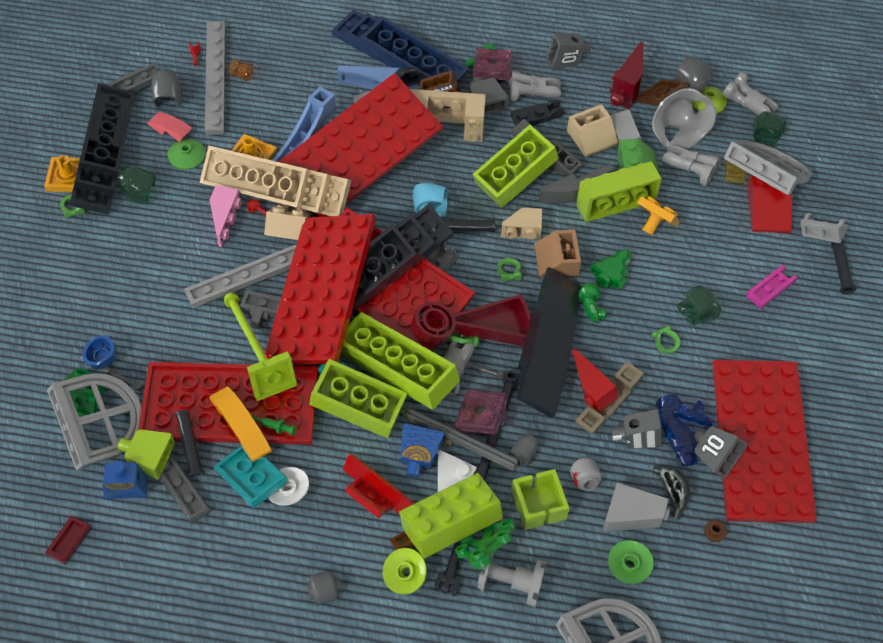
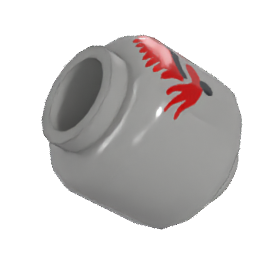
[570,458,602,491]

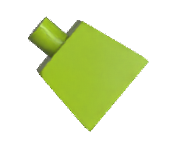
[118,429,175,480]

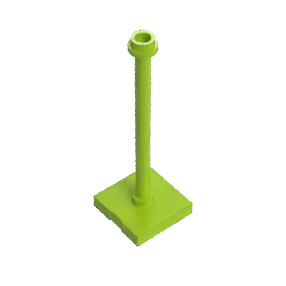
[224,292,297,401]

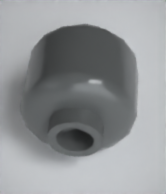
[307,571,342,604]

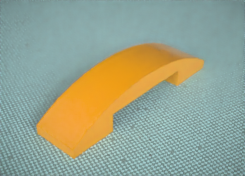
[209,387,272,462]

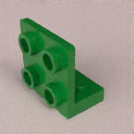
[62,368,109,417]

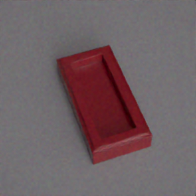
[45,515,92,565]

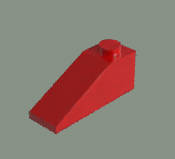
[572,349,618,412]

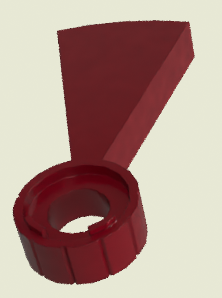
[411,294,532,347]

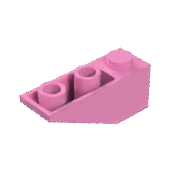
[210,185,242,247]

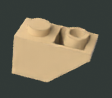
[501,208,542,240]

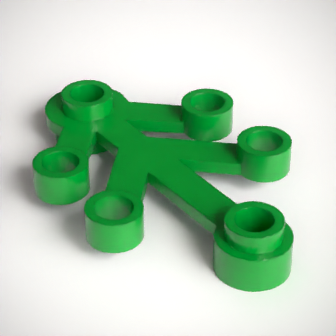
[455,519,515,569]

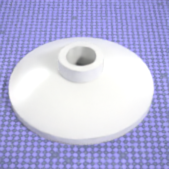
[268,467,309,506]

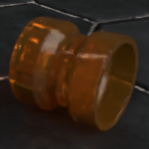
[228,58,253,81]

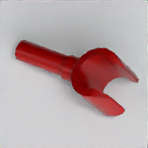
[189,41,201,66]
[246,199,267,216]

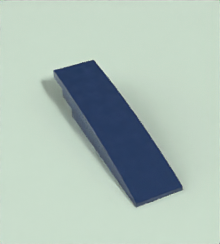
[332,9,469,82]

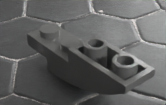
[510,119,582,176]
[539,164,614,204]

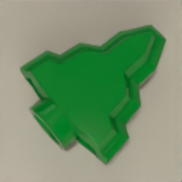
[589,249,632,290]

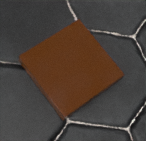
[637,79,689,106]

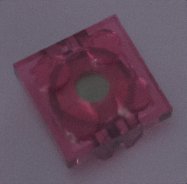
[473,48,512,83]
[454,390,508,435]

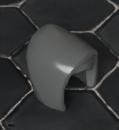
[675,56,712,93]
[151,69,182,108]

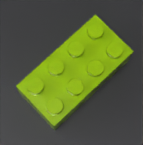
[473,125,559,208]
[576,161,662,223]
[309,359,407,439]
[399,473,503,559]

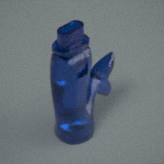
[656,395,713,467]

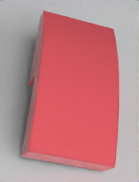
[147,112,192,142]

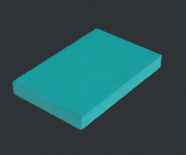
[213,446,289,509]

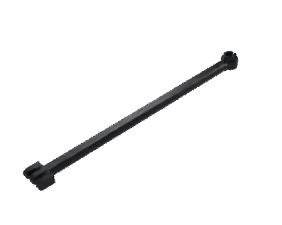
[434,370,519,597]

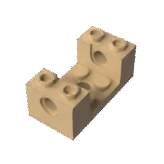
[410,89,486,142]

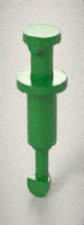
[250,414,297,436]

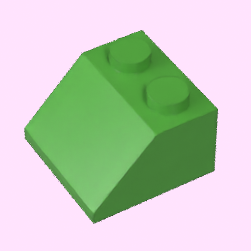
[617,139,659,173]

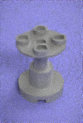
[478,551,547,607]

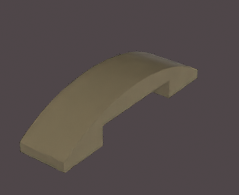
[575,362,644,435]

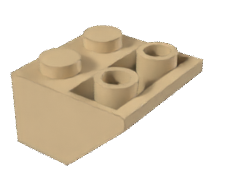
[567,104,618,157]
[264,204,313,240]

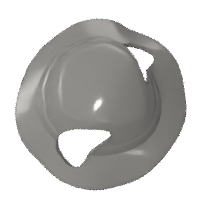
[652,89,716,150]

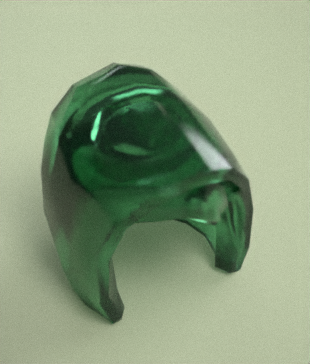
[753,111,787,148]
[118,166,156,205]
[677,285,721,326]

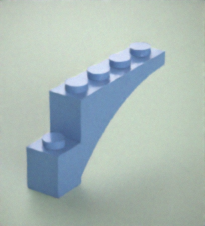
[338,66,420,90]
[272,86,336,162]

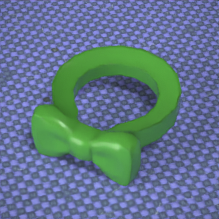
[60,195,85,218]
[497,258,522,283]
[651,325,680,354]
[449,333,479,347]

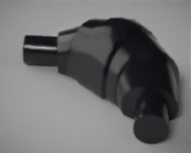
[395,66,428,87]

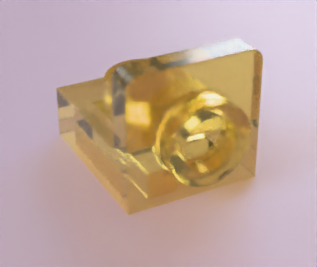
[724,160,745,184]

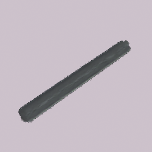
[403,407,519,470]

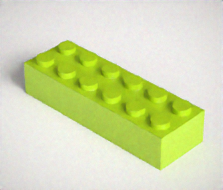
[340,312,460,410]

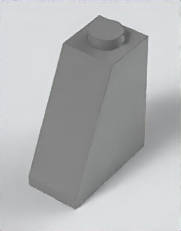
[603,483,670,532]

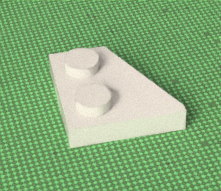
[438,450,477,492]

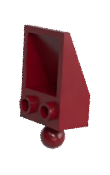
[610,42,644,110]

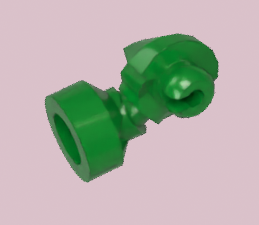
[579,283,607,323]

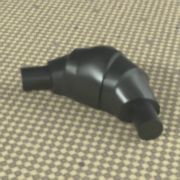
[652,466,691,519]

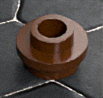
[704,520,727,542]

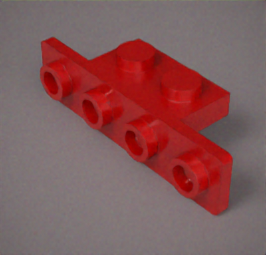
[343,453,415,519]

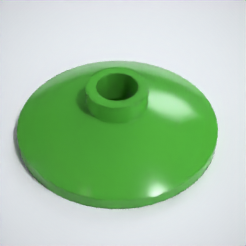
[168,139,206,170]
[608,540,654,584]

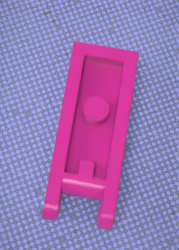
[746,265,798,309]

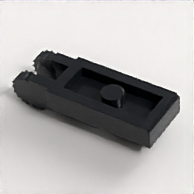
[510,99,565,126]

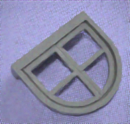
[724,140,812,195]
[47,373,142,471]
[556,599,661,643]

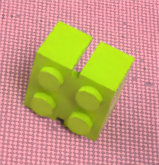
[511,469,569,531]

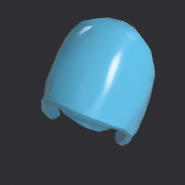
[412,182,447,218]

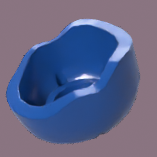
[83,336,117,369]

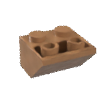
[534,229,581,278]

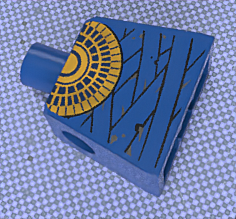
[400,423,444,478]
[103,461,148,499]

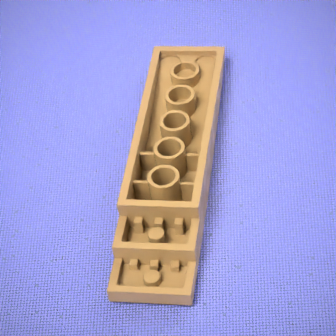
[200,146,351,216]

